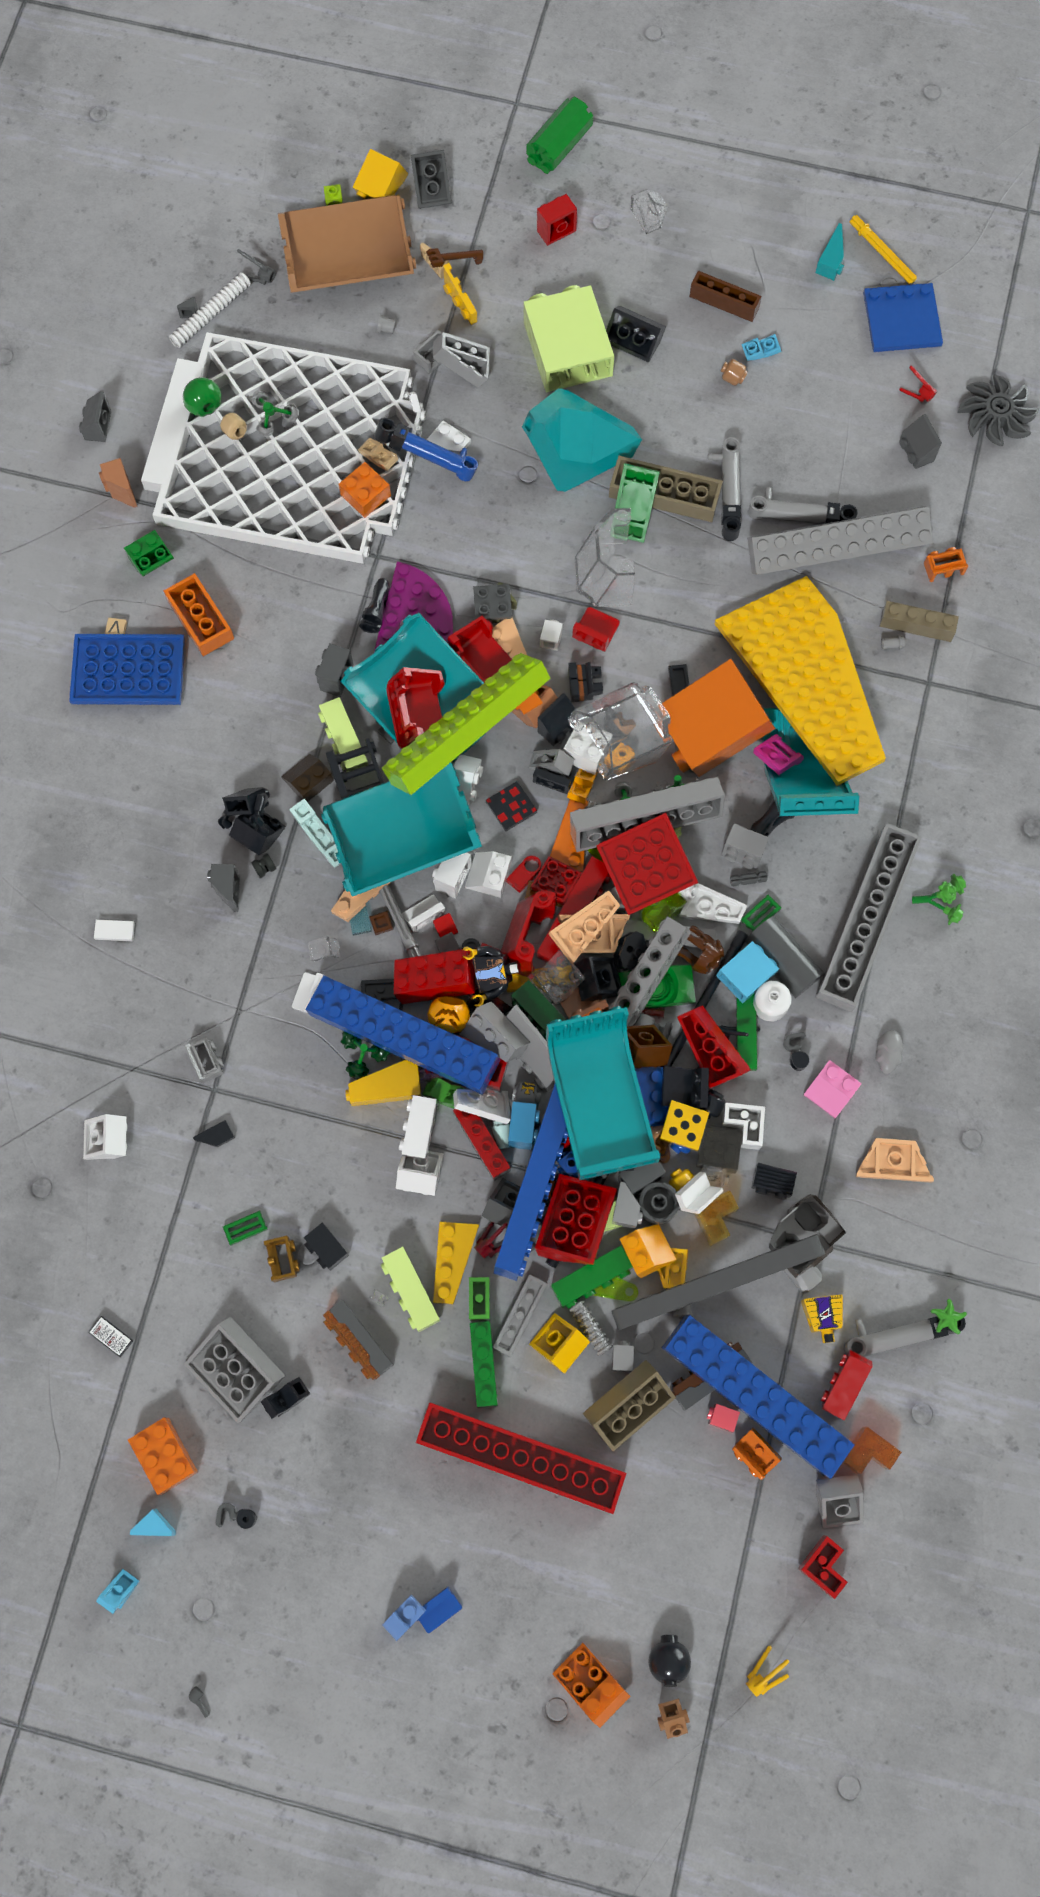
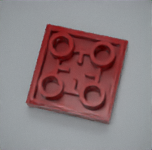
[530,856,582,905]

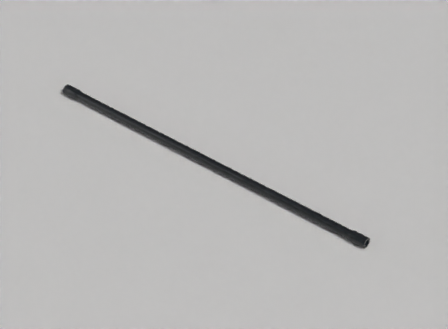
[545,930,748,1269]

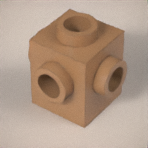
[657,1698,690,1739]

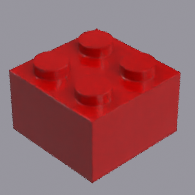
[537,193,577,246]

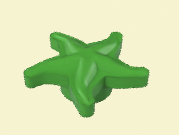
[930,1299,967,1335]

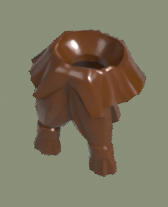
[678,925,724,974]

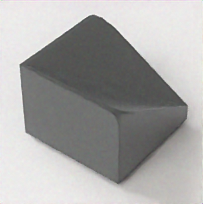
[177,297,197,318]
[435,932,461,953]

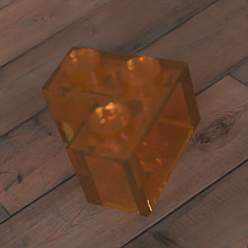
[843,1426,902,1474]

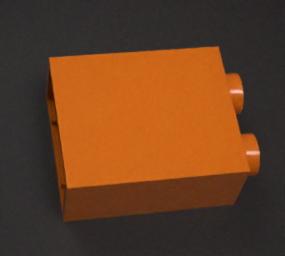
[653,659,775,777]

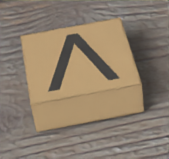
[105,617,127,634]

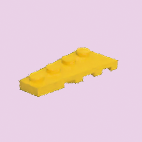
[433,1222,479,1305]

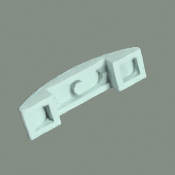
[289,799,341,868]

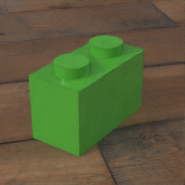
[469,1277,490,1321]

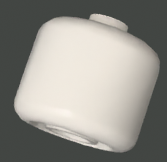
[753,981,791,1022]

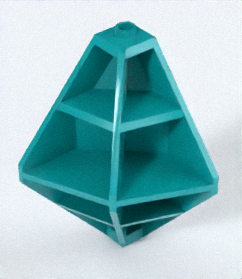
[522,388,642,492]

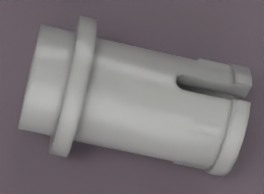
[881,635,905,650]

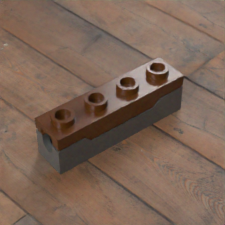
[670,1342,753,1411]

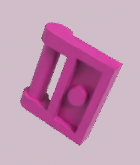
[753,734,804,775]

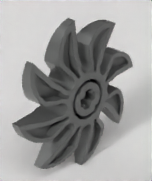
[957,374,1040,446]

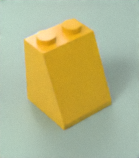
[353,149,408,199]

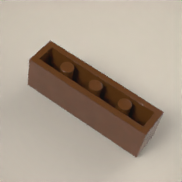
[689,271,762,322]

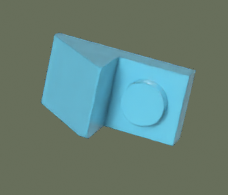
[96,1569,139,1614]

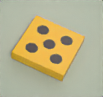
[659,1100,709,1151]

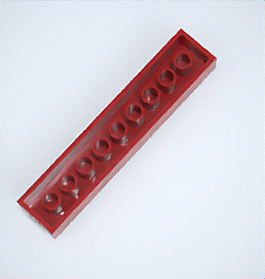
[416,1403,627,1514]

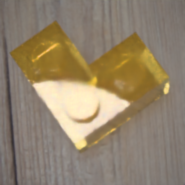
[694,1190,739,1247]

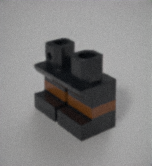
[568,662,603,702]

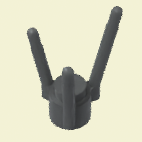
[237,249,276,285]

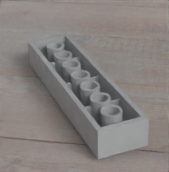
[570,777,725,852]

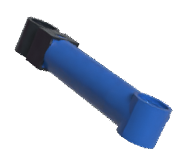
[374,418,478,481]

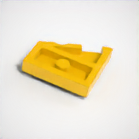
[657,1248,689,1289]

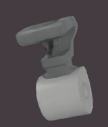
[634,1014,673,1040]

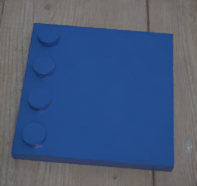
[863,283,943,352]

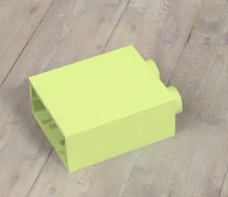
[524,285,614,392]

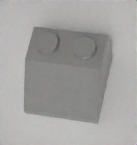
[816,1474,864,1529]

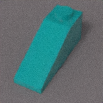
[815,223,844,281]

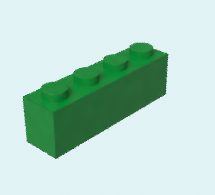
[551,1246,633,1309]
[470,1321,498,1408]

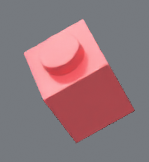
[706,1404,740,1433]

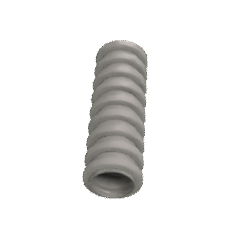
[569,1300,613,1356]

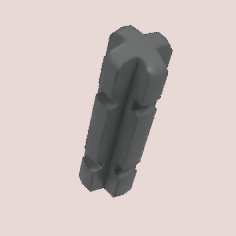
[730,871,768,886]

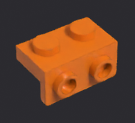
[732,1427,782,1480]

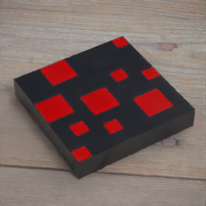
[486,781,537,832]

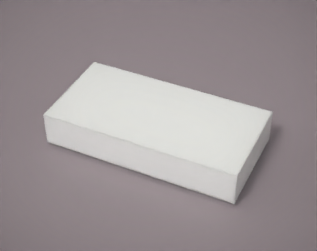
[94,920,135,941]

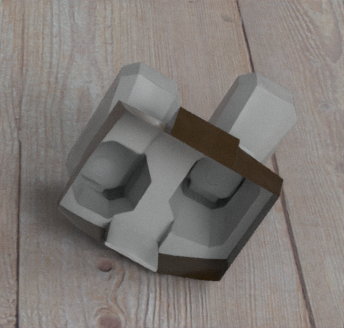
[769,1194,846,1292]

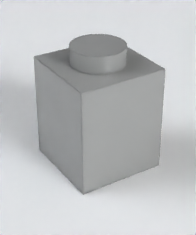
[612,1341,634,1372]

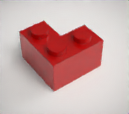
[798,1535,848,1599]

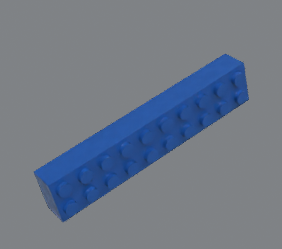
[305,975,500,1095]
[494,1084,568,1281]
[661,1314,855,1479]

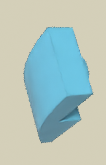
[741,334,782,361]

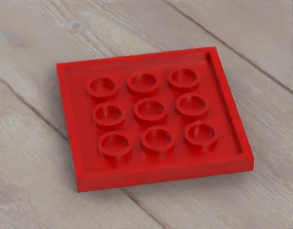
[596,813,698,915]

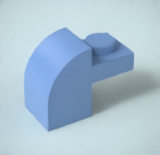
[382,1595,426,1641]

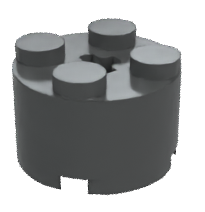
[638,1182,679,1225]

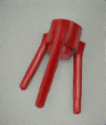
[899,366,937,403]

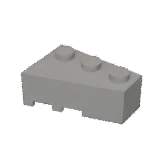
[433,332,490,388]
[460,1002,530,1062]

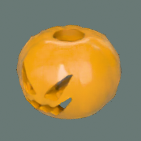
[427,996,470,1033]

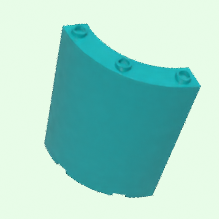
[341,613,486,763]
[321,762,482,897]

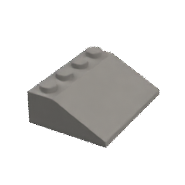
[506,1005,555,1092]
[184,1317,285,1424]

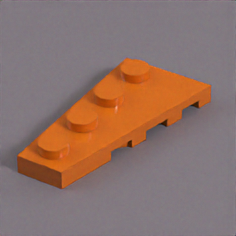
[550,799,588,872]

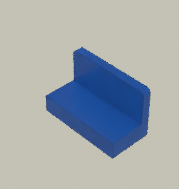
[417,1586,462,1633]

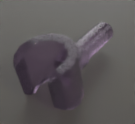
[419,1069,442,1082]

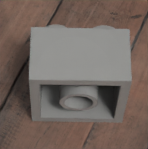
[721,823,769,869]

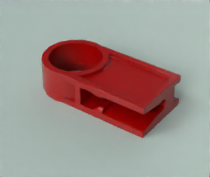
[506,856,541,893]

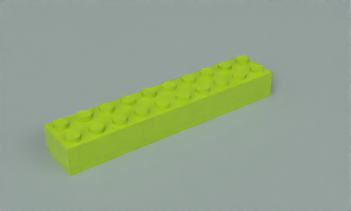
[382,653,551,795]

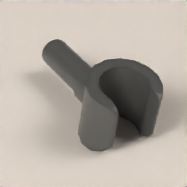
[189,1686,210,1718]

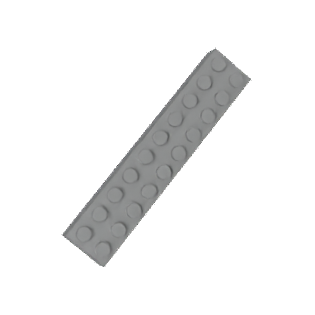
[747,507,933,575]
[816,823,922,1012]

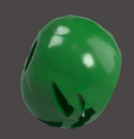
[183,377,222,417]

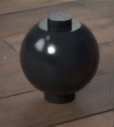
[648,1635,691,1687]

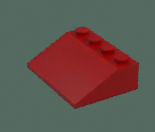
[535,1174,617,1265]

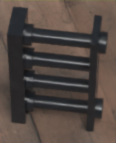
[326,738,384,799]

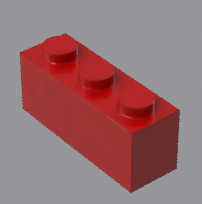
[820,1350,873,1421]

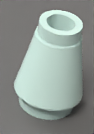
[491,1121,510,1149]

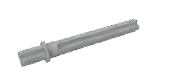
[380,884,421,957]

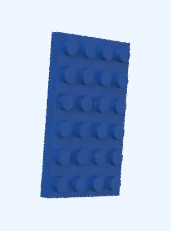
[69,634,185,705]

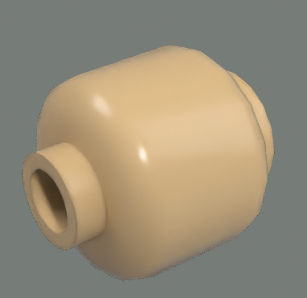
[220,412,247,440]

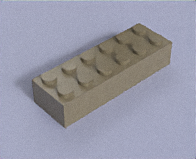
[609,456,723,522]

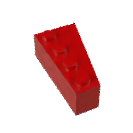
[677,1005,751,1089]

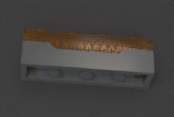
[323,1300,393,1381]

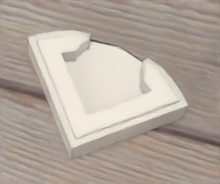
[408,391,421,413]

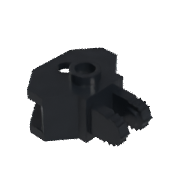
[613,931,660,970]

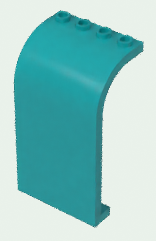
[762,708,860,816]
[546,1006,660,1180]

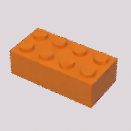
[163,573,234,656]

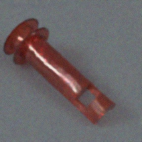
[641,1007,665,1019]

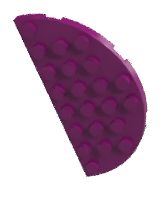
[373,561,453,654]

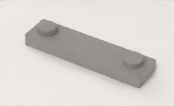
[493,1274,548,1357]

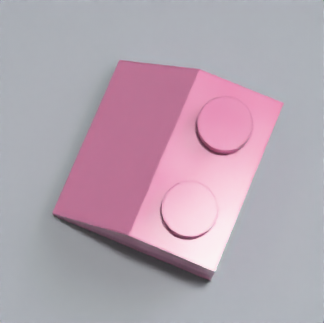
[804,1060,862,1118]

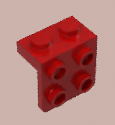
[572,607,620,652]

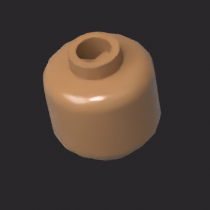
[720,359,748,386]

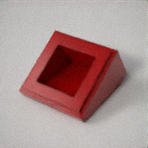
[433,913,458,938]

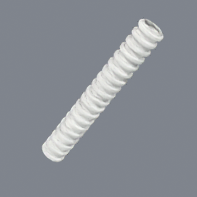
[169,272,251,348]

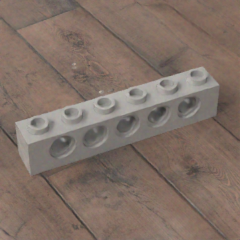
[607,916,691,1026]

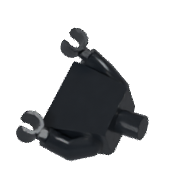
[218,787,270,829]

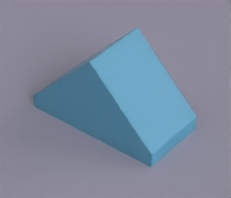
[130,1509,176,1536]

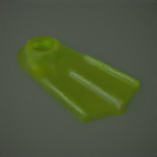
[593,1278,638,1301]

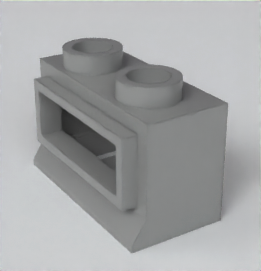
[413,330,442,374]
[184,1036,225,1084]

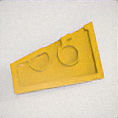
[443,263,477,325]

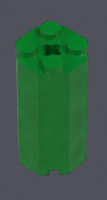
[526,96,593,174]

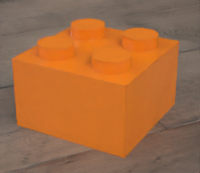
[338,462,391,518]

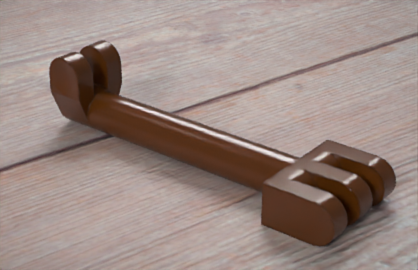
[426,248,483,268]

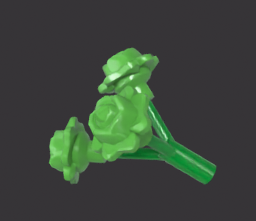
[912,874,966,925]

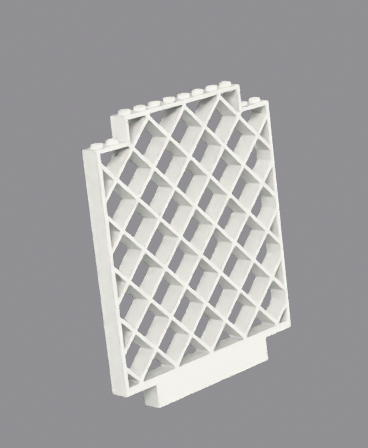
[141,332,426,564]

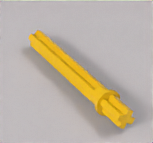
[849,215,917,284]

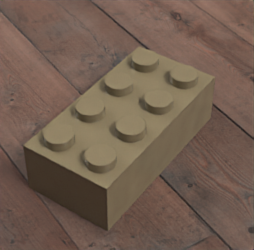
[583,1360,676,1451]

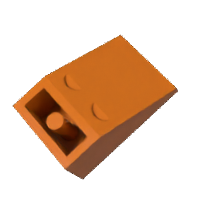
[552,1643,631,1728]

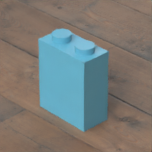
[716,941,779,1003]

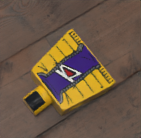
[801,1294,843,1343]

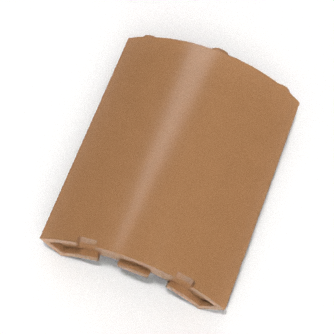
[278,195,416,293]

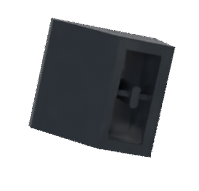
[229,810,286,855]

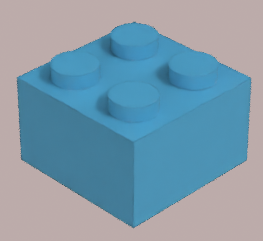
[508,1102,540,1150]

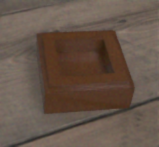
[369,911,393,936]

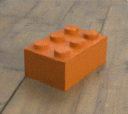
[128,1417,198,1495]

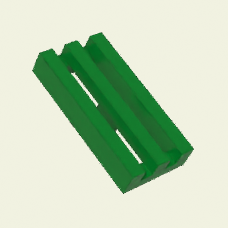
[741,895,782,932]
[223,1211,268,1246]

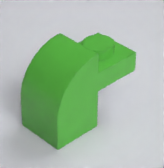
[422,1077,465,1109]

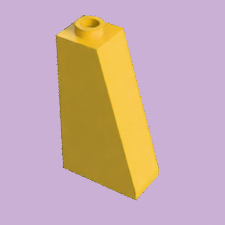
[345,1060,422,1106]

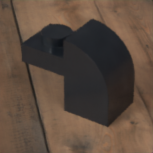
[261,1377,310,1419]

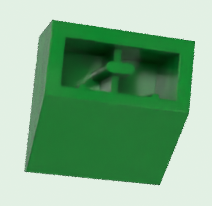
[124,530,174,576]

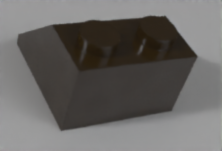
[281,754,334,802]

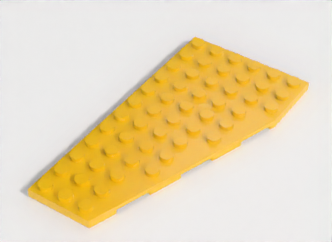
[714,576,886,786]

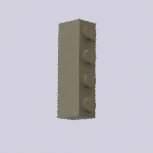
[879,601,959,642]

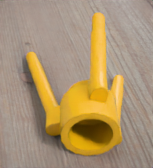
[745,1646,789,1697]

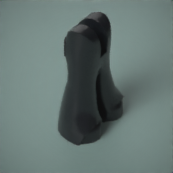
[359,578,390,633]
[750,799,795,837]

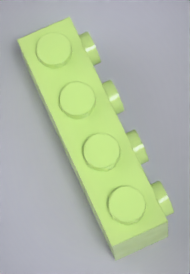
[318,697,368,772]
[380,1247,440,1332]

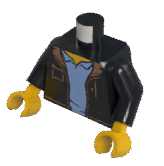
[463,946,521,1006]

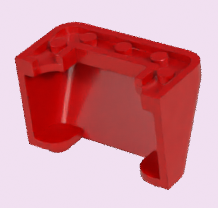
[447,615,512,683]
[386,667,444,749]
[501,890,556,979]

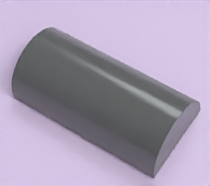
[745,916,825,999]

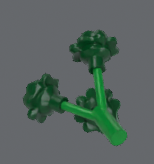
[340,1032,390,1080]

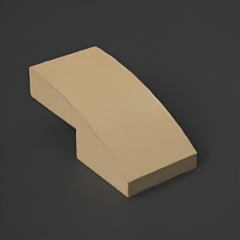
[358,438,398,471]

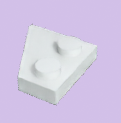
[427,420,471,455]

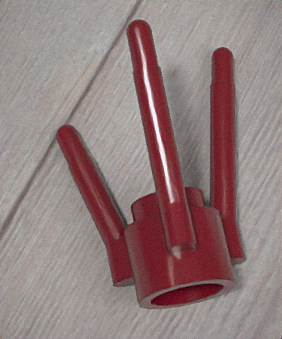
[474,1222,507,1259]

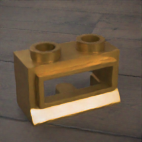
[264,1235,300,1283]

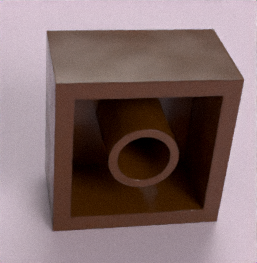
[627,1025,673,1069]

